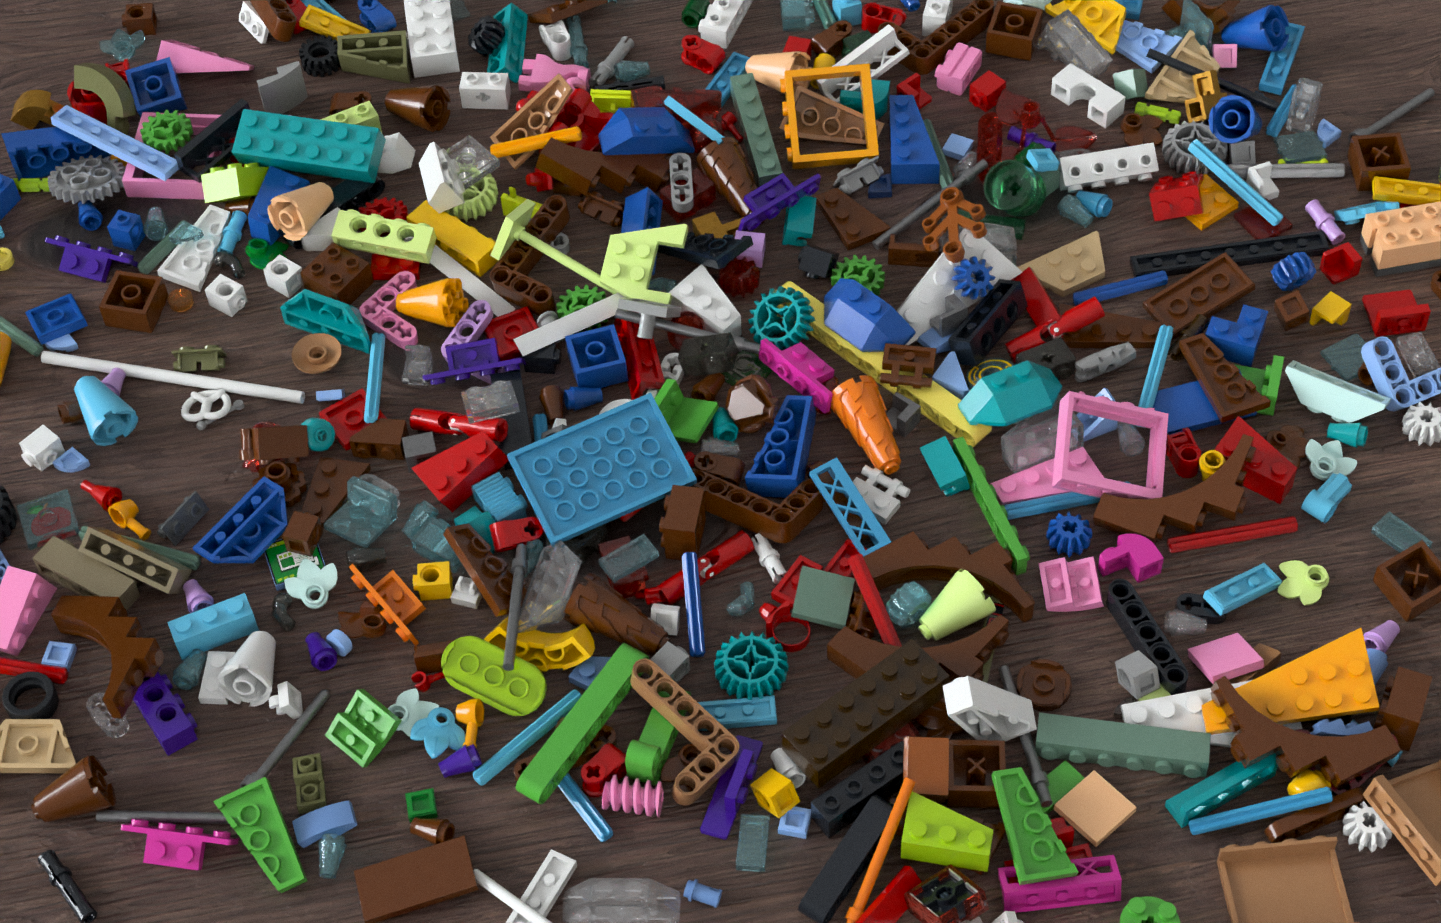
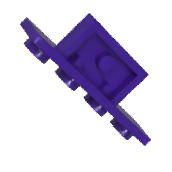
[738,173,822,231]
[45,235,138,283]
[422,338,526,385]
[700,735,763,840]

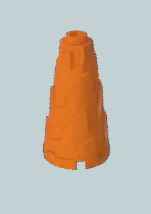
[831,375,901,475]

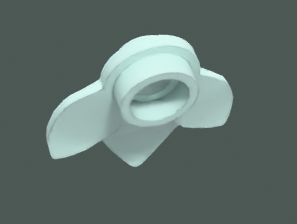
[1305,439,1357,480]
[284,558,338,609]
[388,688,439,736]

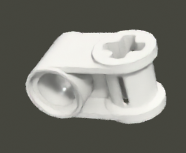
[539,20,572,61]

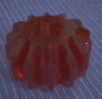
[719,257,760,298]

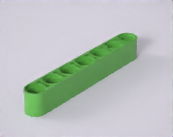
[516,643,649,804]

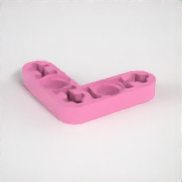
[359,271,419,349]

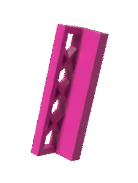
[998,855,1122,913]

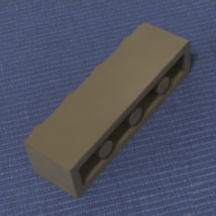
[78,526,192,594]
[32,536,140,611]

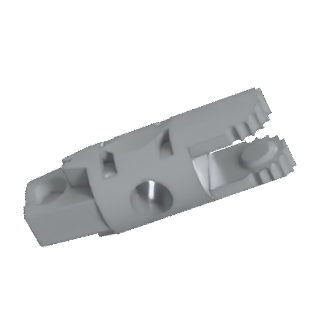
[1075,342,1136,383]

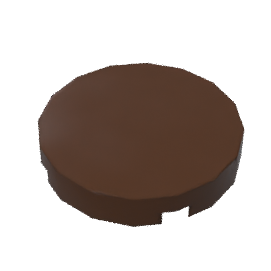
[1016,659,1072,711]

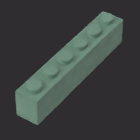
[730,73,783,187]
[1035,712,1211,778]

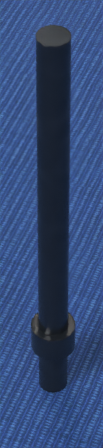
[1146,48,1280,112]

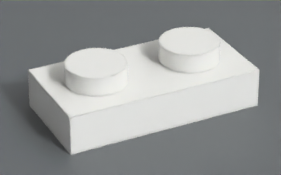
[198,651,235,705]

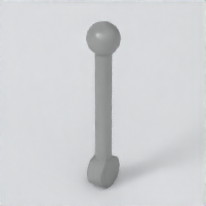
[196,400,245,430]

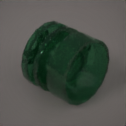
[983,159,1047,218]

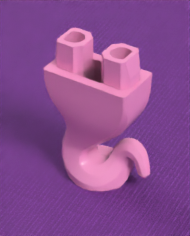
[518,54,591,94]

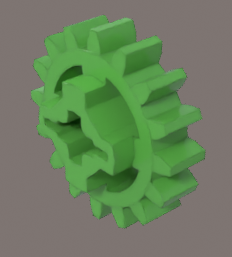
[140,110,194,154]
[831,255,885,296]
[556,285,608,333]

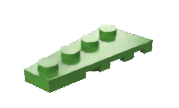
[991,767,1078,885]
[213,777,308,893]

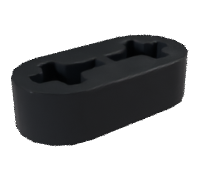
[1175,593,1228,624]

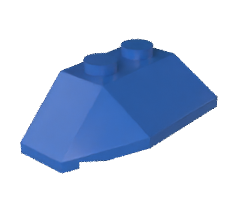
[598,107,695,155]
[824,278,916,352]
[193,476,288,563]

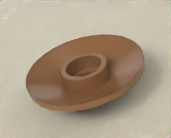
[292,333,342,374]

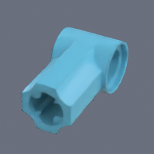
[1301,473,1352,524]

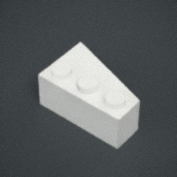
[668,264,742,349]
[943,676,1037,741]

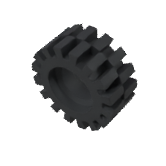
[299,35,341,77]

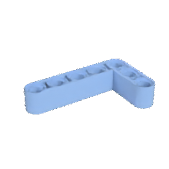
[1361,336,1441,412]

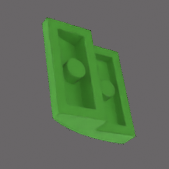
[325,689,402,767]

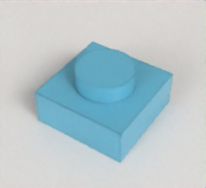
[1026,148,1060,172]

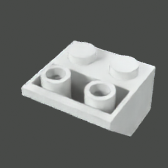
[419,142,465,213]

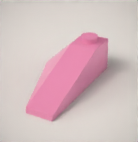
[156,40,254,73]

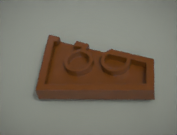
[815,188,891,250]

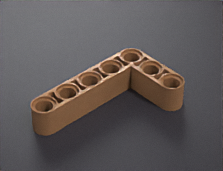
[630,658,739,806]

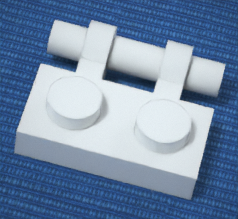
[853,465,910,525]

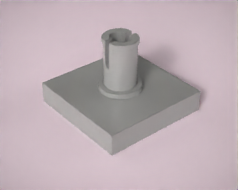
[618,298,682,339]

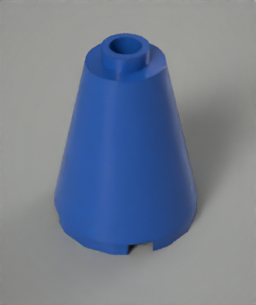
[1221,5,1289,52]
[1208,95,1262,144]

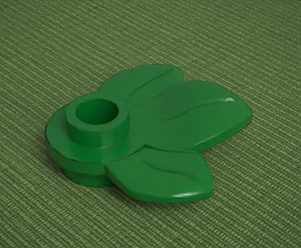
[245,238,289,270]

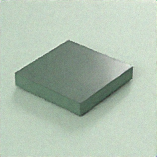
[791,566,855,629]

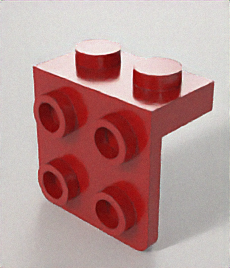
[1149,171,1204,221]

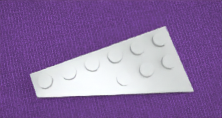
[897,227,1022,345]
[1121,680,1302,748]

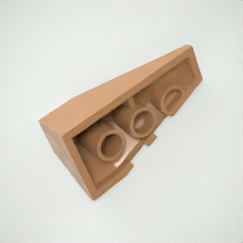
[490,73,573,170]
[779,85,884,145]

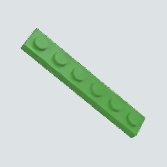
[953,437,1030,576]

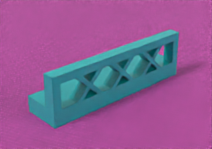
[487,2,528,83]
[1165,754,1278,828]

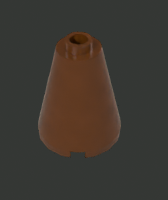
[384,85,451,132]
[31,755,116,822]

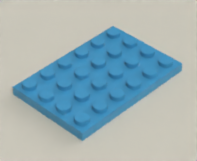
[507,393,697,547]

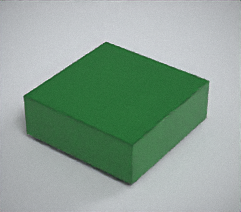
[405,788,438,823]

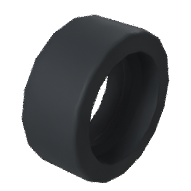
[2,672,59,719]

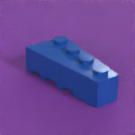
[889,95,940,184]
[1,127,111,181]
[745,395,816,498]

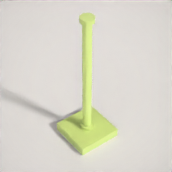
[490,199,617,295]

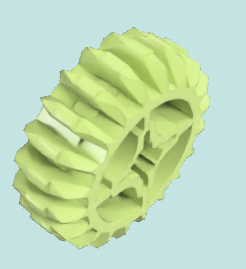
[445,165,498,222]

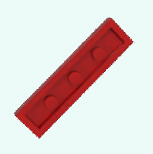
[614,310,665,400]

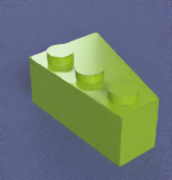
[901,791,993,872]

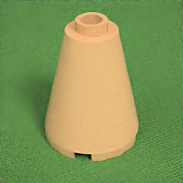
[745,51,812,94]
[268,182,334,241]

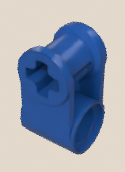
[358,0,397,33]

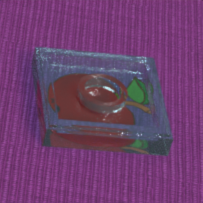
[16,489,80,550]

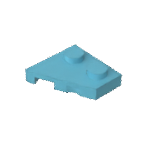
[1334,201,1400,225]

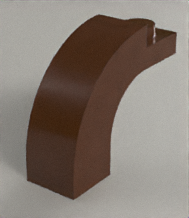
[1161,0,1241,35]

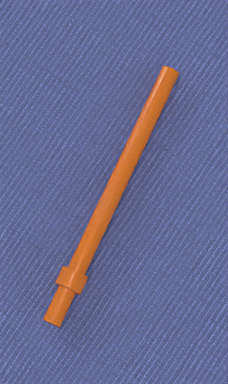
[845,778,916,923]

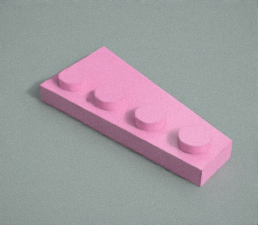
[990,447,1104,505]

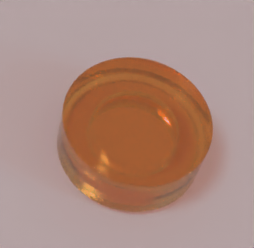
[168,288,194,312]

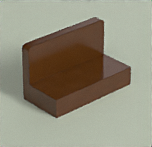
[414,639,456,674]

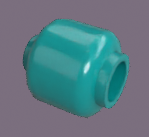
[301,417,335,452]

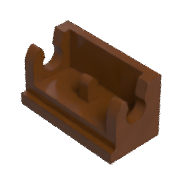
[888,234,939,267]

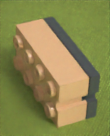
[1359,201,1441,277]

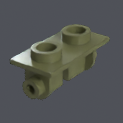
[171,345,227,373]

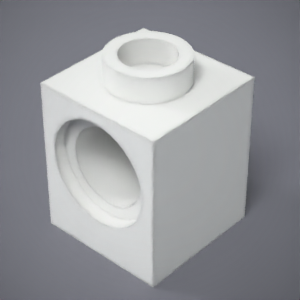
[263,254,303,298]
[205,274,247,317]

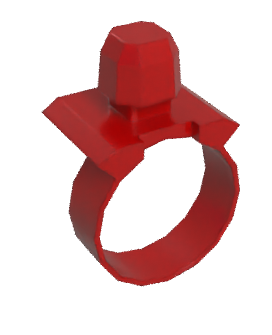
[525,168,554,192]
[759,600,811,652]

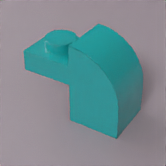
[840,79,890,120]

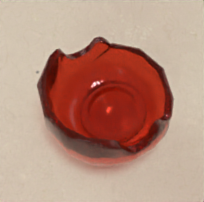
[667,311,706,352]

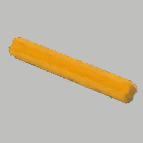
[490,126,582,158]

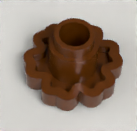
[252,461,307,507]

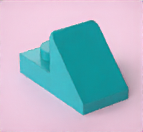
[454,506,495,554]

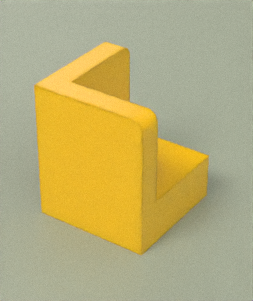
[1309,291,1352,326]

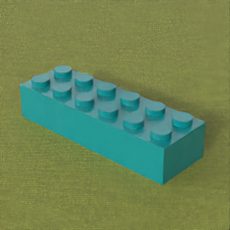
[232,109,386,183]

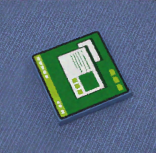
[264,539,325,591]

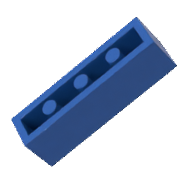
[621,187,663,276]

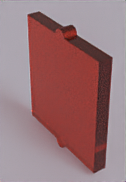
[1234,198,1293,240]

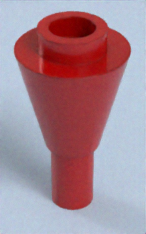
[80,480,122,512]

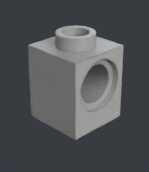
[648,641,690,684]
[1115,650,1160,699]

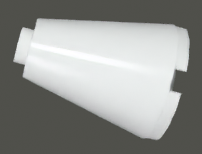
[217,631,276,707]

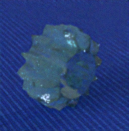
[886,581,932,629]

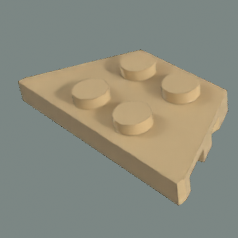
[1144,30,1220,103]
[1018,231,1105,297]
[0,719,76,773]

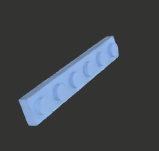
[51,105,179,181]

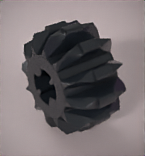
[468,15,505,56]

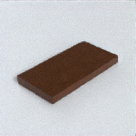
[1143,252,1255,340]
[354,835,479,923]

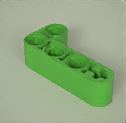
[625,690,691,786]

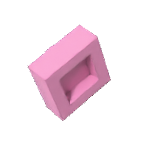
[1212,44,1237,68]

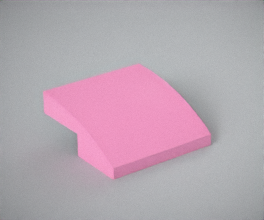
[1039,556,1104,612]

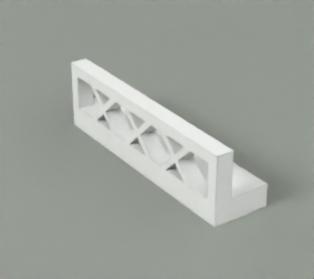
[816,24,910,103]

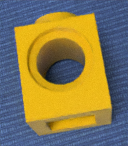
[413,561,453,601]
[750,768,800,818]

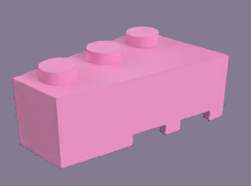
[0,566,57,656]

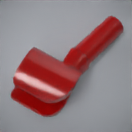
[720,111,743,142]
[635,586,663,605]
[411,671,445,692]

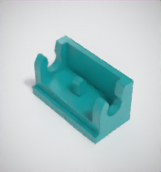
[782,196,816,246]
[920,436,970,496]

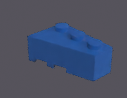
[247,166,310,245]

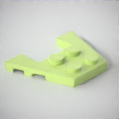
[599,224,689,305]

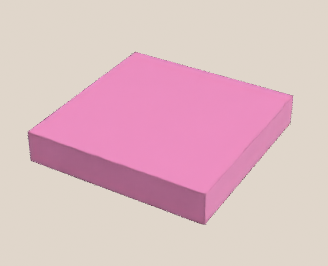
[1188,633,1264,684]

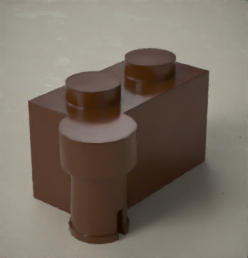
[239,425,309,465]

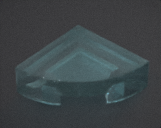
[168,221,204,244]

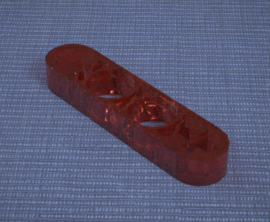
[977,112,1003,185]

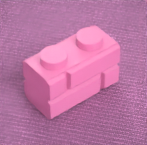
[935,42,982,96]

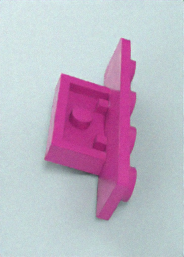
[758,338,834,413]
[121,819,239,870]

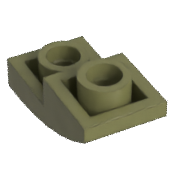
[292,753,327,814]

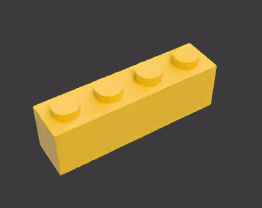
[406,200,499,277]

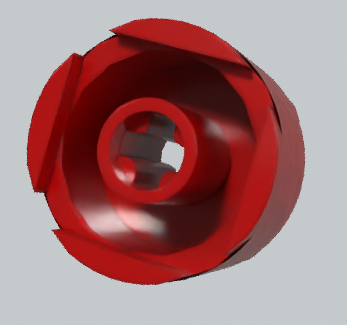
[67,81,107,125]

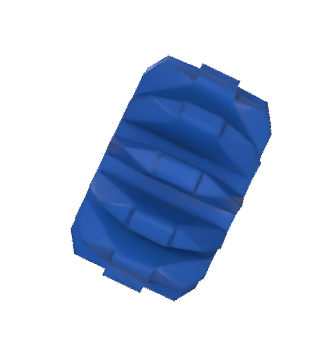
[1271,252,1316,291]
[951,256,996,300]
[1046,511,1092,558]

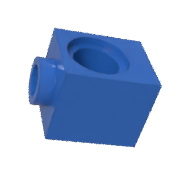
[107,210,146,251]

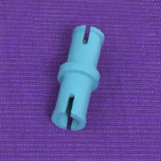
[217,210,247,258]

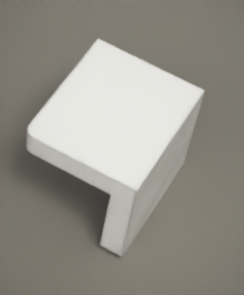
[1246,161,1279,201]

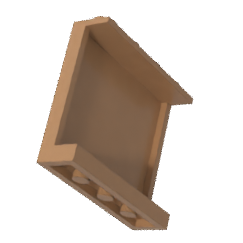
[1363,759,1441,886]
[1217,835,1360,923]

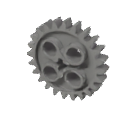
[48,155,125,204]

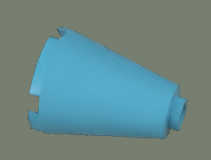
[74,376,138,446]

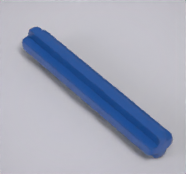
[1073,270,1168,306]
[682,552,705,657]

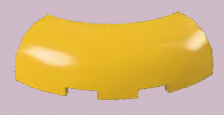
[484,616,595,672]

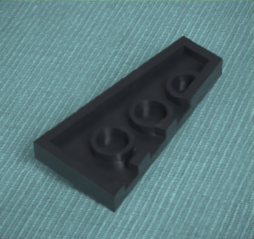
[657,232,753,269]

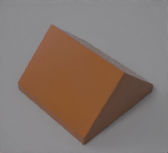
[903,736,949,804]

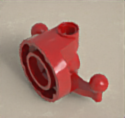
[516,88,614,153]

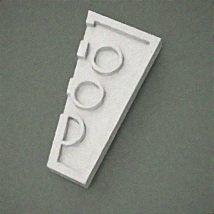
[157,205,232,292]

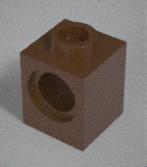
[121,3,158,37]
[1274,290,1310,332]
[282,511,323,557]

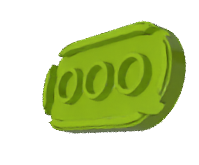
[441,636,547,716]

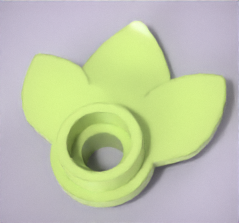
[1277,560,1329,606]

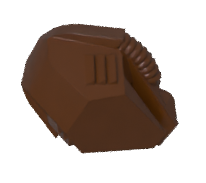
[725,374,779,433]

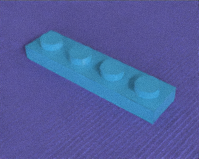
[1258,22,1305,95]

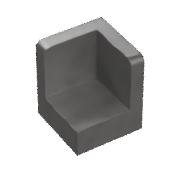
[930,294,968,338]
[886,392,921,438]
[402,432,437,473]

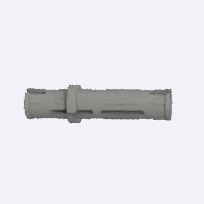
[588,36,634,88]

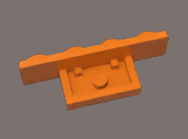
[349,564,426,646]

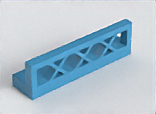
[809,457,891,557]

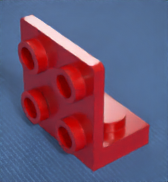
[1362,289,1431,337]

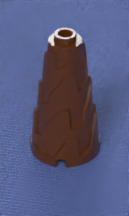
[696,137,766,225]
[564,573,671,654]

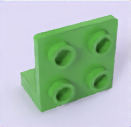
[1234,355,1284,416]
[654,379,719,443]

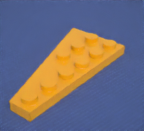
[1201,628,1379,735]

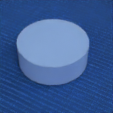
[326,629,353,657]

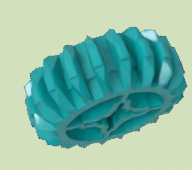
[748,286,816,351]
[714,630,789,700]

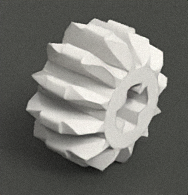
[1402,402,1441,446]
[1342,801,1393,853]

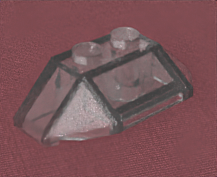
[518,540,582,634]
[562,878,681,923]

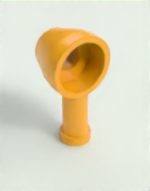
[108,499,151,541]
[456,699,484,749]

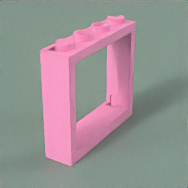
[122,112,222,200]
[1052,391,1168,499]

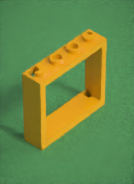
[780,63,879,169]

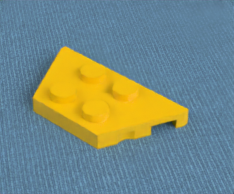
[1045,0,1126,55]

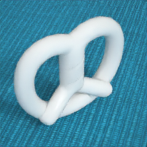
[181,389,231,422]

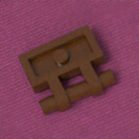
[880,343,936,390]

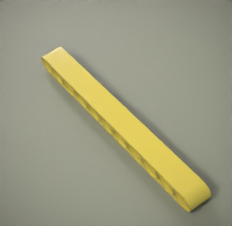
[776,281,992,447]

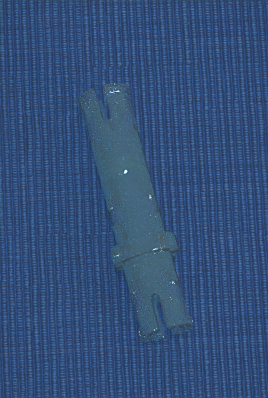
[566,15,589,68]

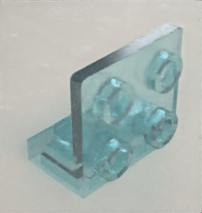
[1165,0,1214,54]
[324,476,397,548]

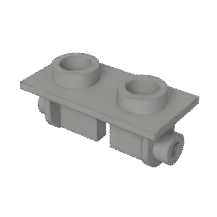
[833,156,884,195]

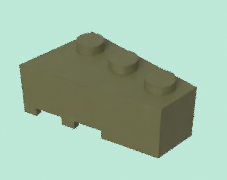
[337,30,411,84]

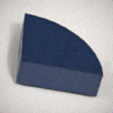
[868,174,892,198]

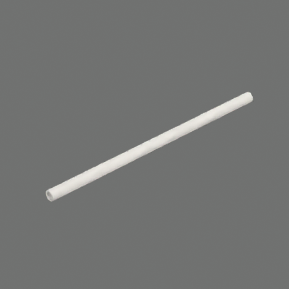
[41,351,305,404]

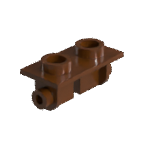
[578,191,624,227]
[846,589,875,639]

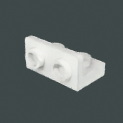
[239,1,270,44]

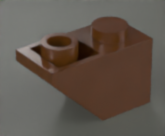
[349,418,409,460]

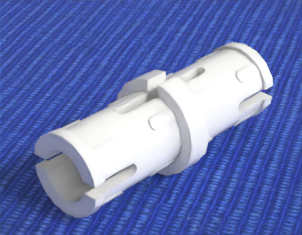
[751,533,787,584]

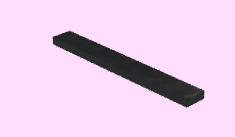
[1129,231,1330,277]

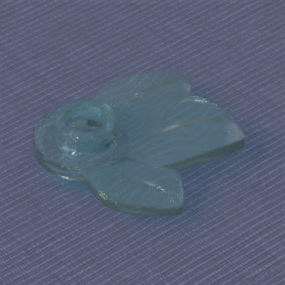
[99,29,145,61]

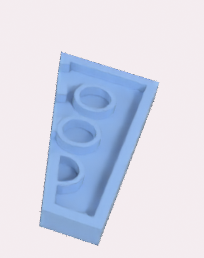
[1116,20,1183,74]

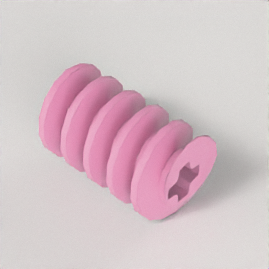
[602,775,664,818]

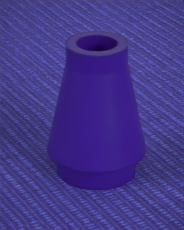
[305,632,337,671]
[438,744,482,778]

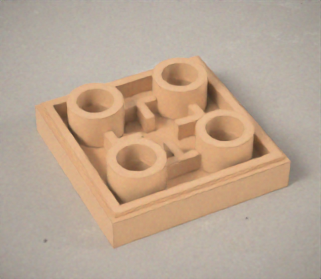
[1054,770,1137,847]

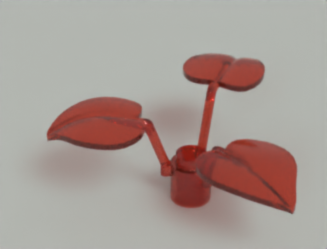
[991,89,1097,176]

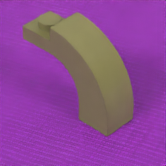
[74,63,136,135]

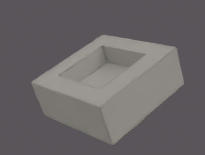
[1229,140,1256,164]

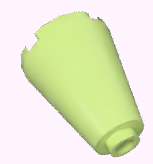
[918,568,996,641]

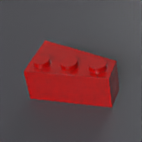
[1214,416,1297,504]
[411,431,509,513]

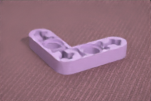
[441,300,505,384]

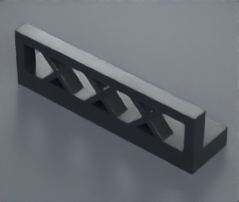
[174,98,250,183]

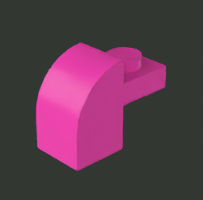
[1098,534,1164,583]

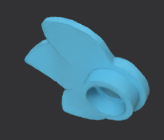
[410,707,466,759]

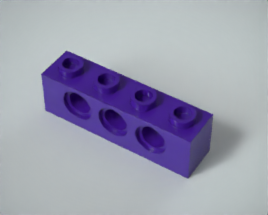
[133,667,198,756]

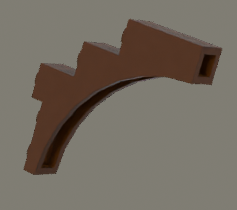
[535,137,674,195]
[1093,434,1257,545]
[864,531,1035,623]
[51,595,165,719]
[827,615,1009,683]
[1211,676,1401,788]

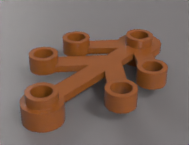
[922,187,987,263]

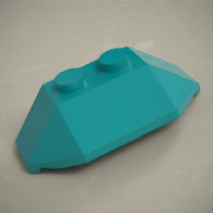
[280,289,371,354]
[958,360,1062,426]

